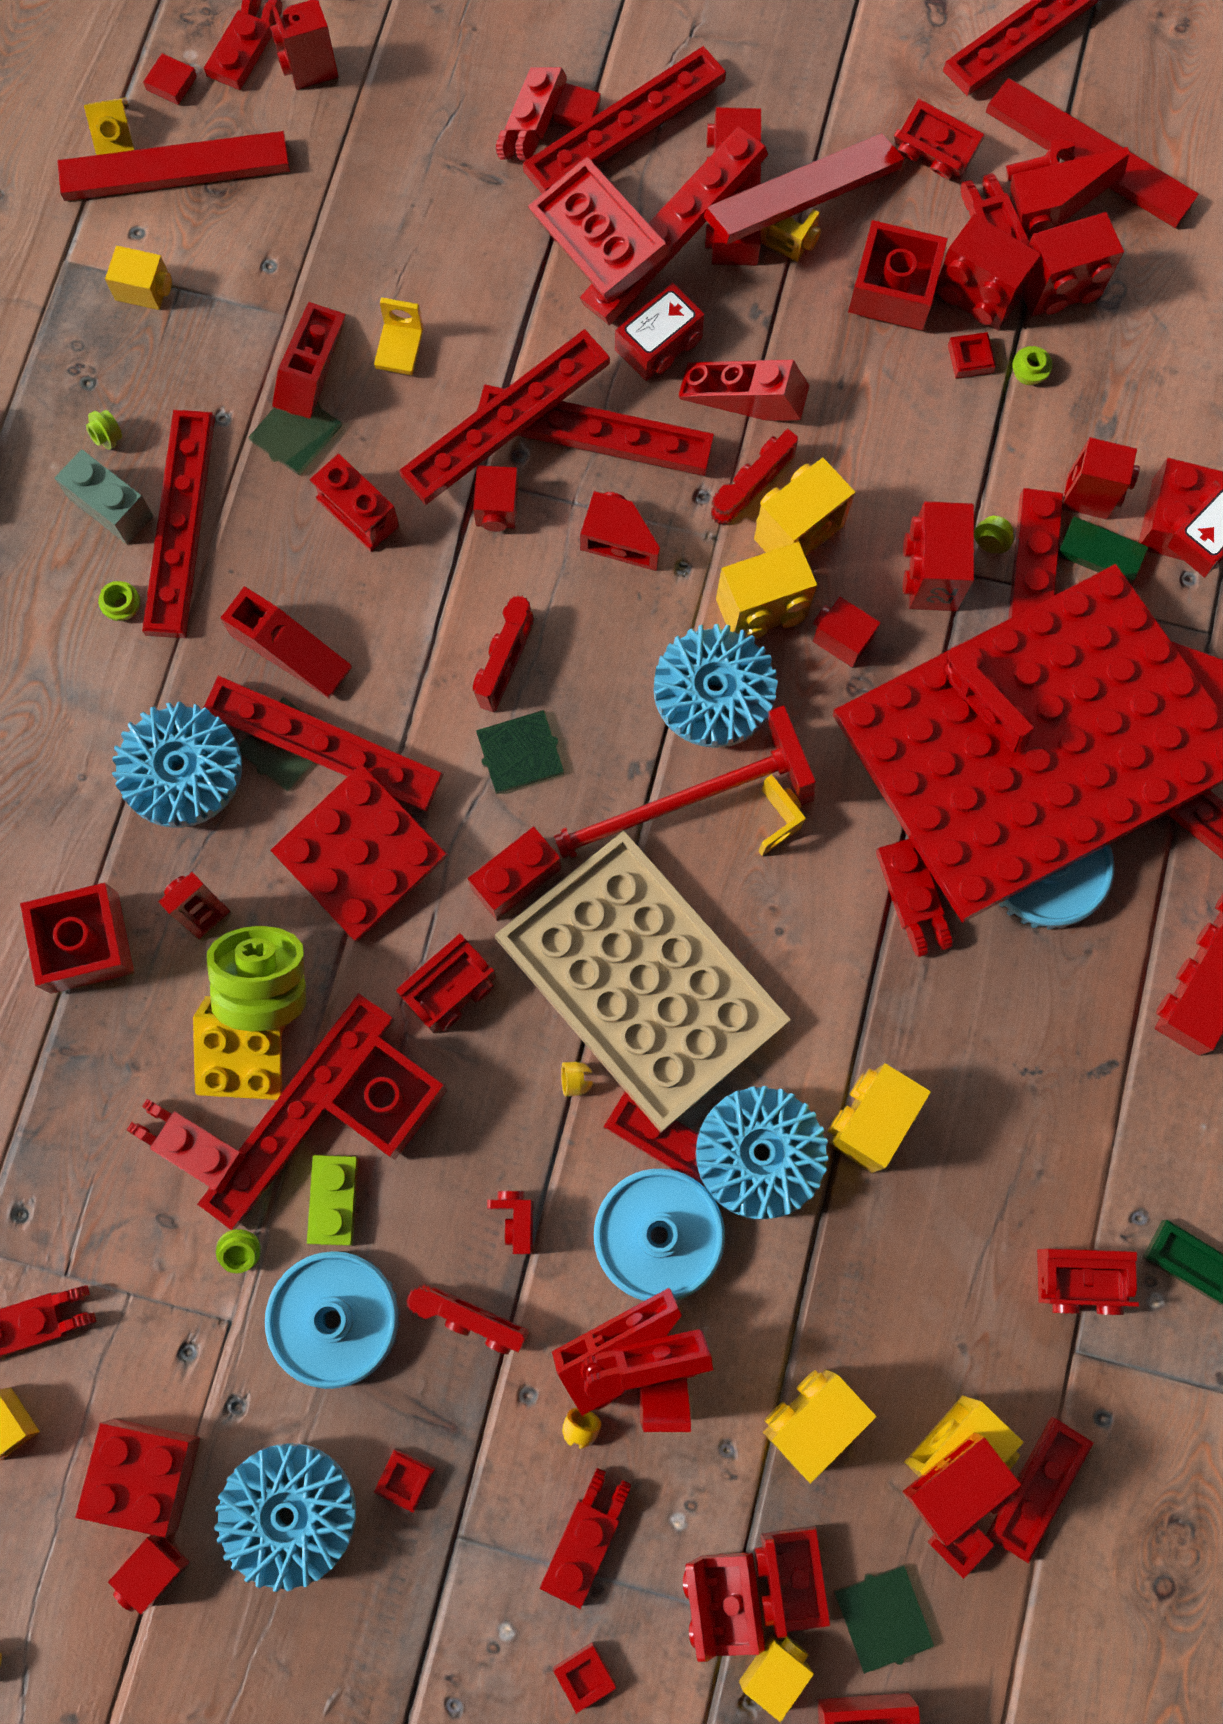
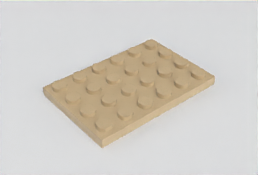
[495,831,791,1132]

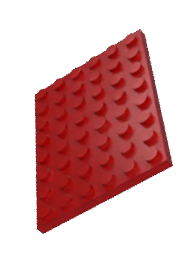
[833,564,1223,923]

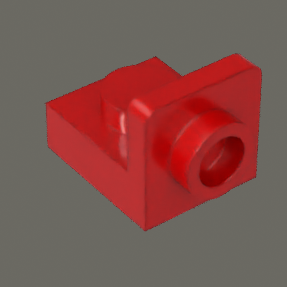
[487,1191,534,1255]

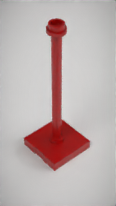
[554,705,816,858]

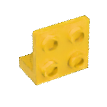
[193,996,286,1100]

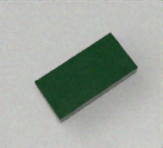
[1058,516,1148,585]
[1142,1220,1223,1305]

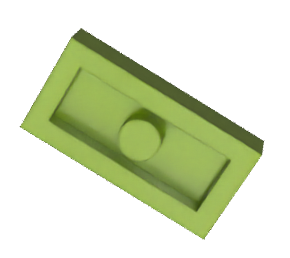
[307,1155,358,1246]

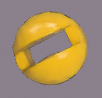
[561,1061,593,1097]
[562,1408,601,1449]

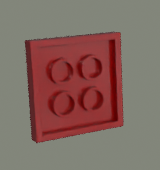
[270,764,448,942]

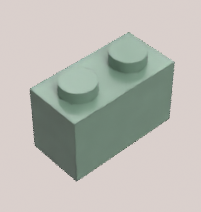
[55,449,153,545]

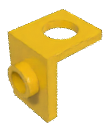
[84,97,135,155]
[374,297,424,375]
[758,774,806,856]

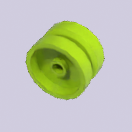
[207,926,307,1032]

